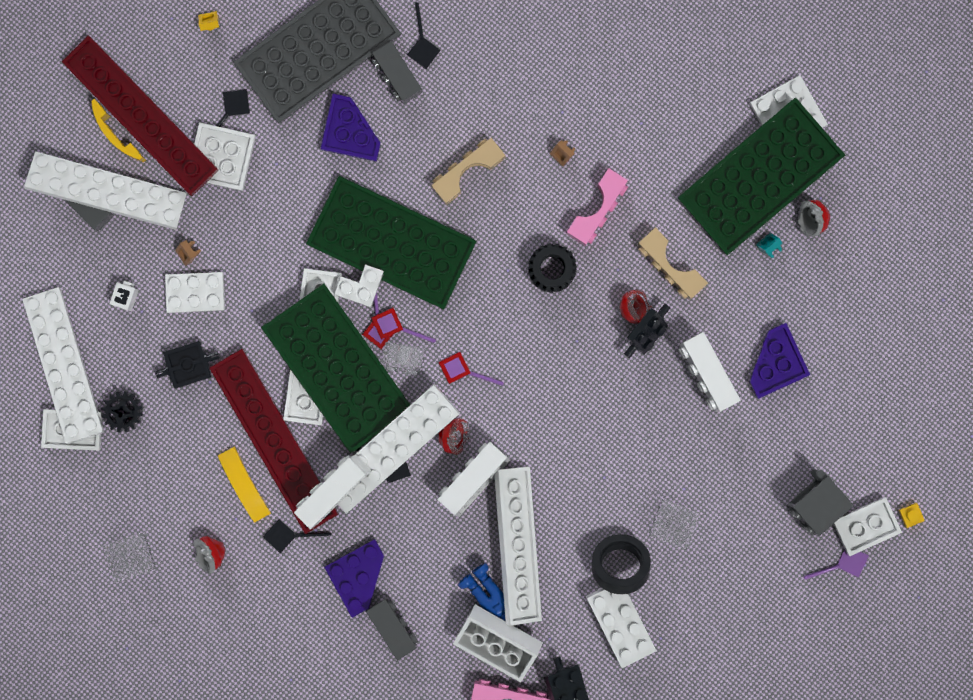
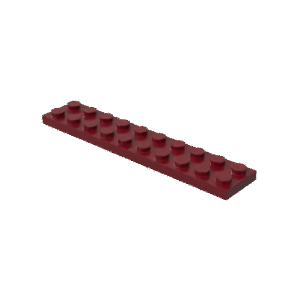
[62,35,219,196]
[209,349,339,534]

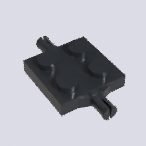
[623,303,671,359]
[155,341,220,389]
[544,656,589,700]

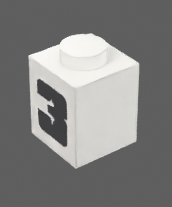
[109,281,139,311]

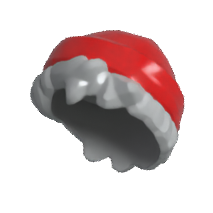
[798,200,831,237]
[193,536,226,574]

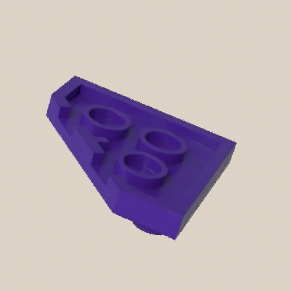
[321,94,381,162]
[749,323,810,399]
[324,539,385,618]

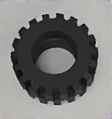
[528,243,577,293]

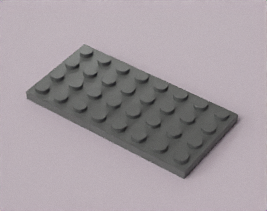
[233,0,401,124]

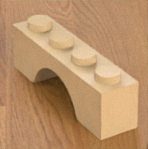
[431,138,506,205]
[637,227,708,300]

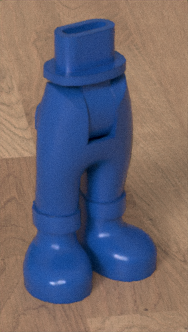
[457,562,506,621]

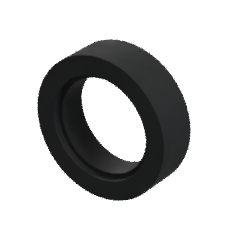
[592,534,651,594]

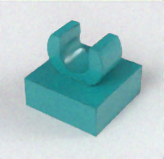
[756,232,783,258]

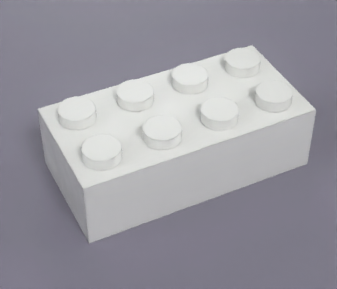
[678,332,741,412]
[438,442,511,517]
[294,454,372,529]
[586,588,656,668]
[453,604,543,682]

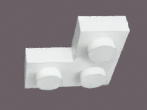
[335,265,384,307]

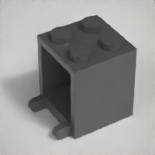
[787,469,854,536]

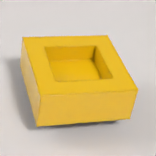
[198,11,219,31]
[898,503,925,528]

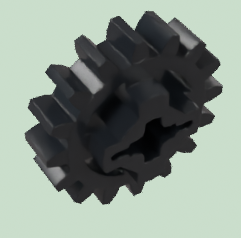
[101,391,144,433]

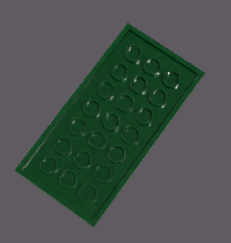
[678,97,846,256]
[306,176,477,310]
[261,283,410,454]

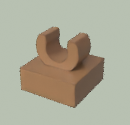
[550,140,576,166]
[175,240,201,266]

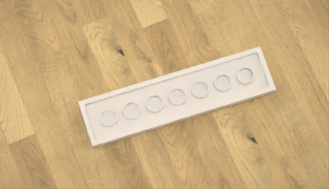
[24,151,187,230]
[284,268,342,425]
[22,287,104,444]
[338,384,460,514]
[494,467,542,626]

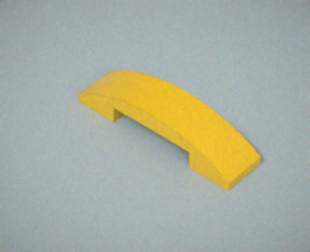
[91,99,146,163]
[218,446,271,523]

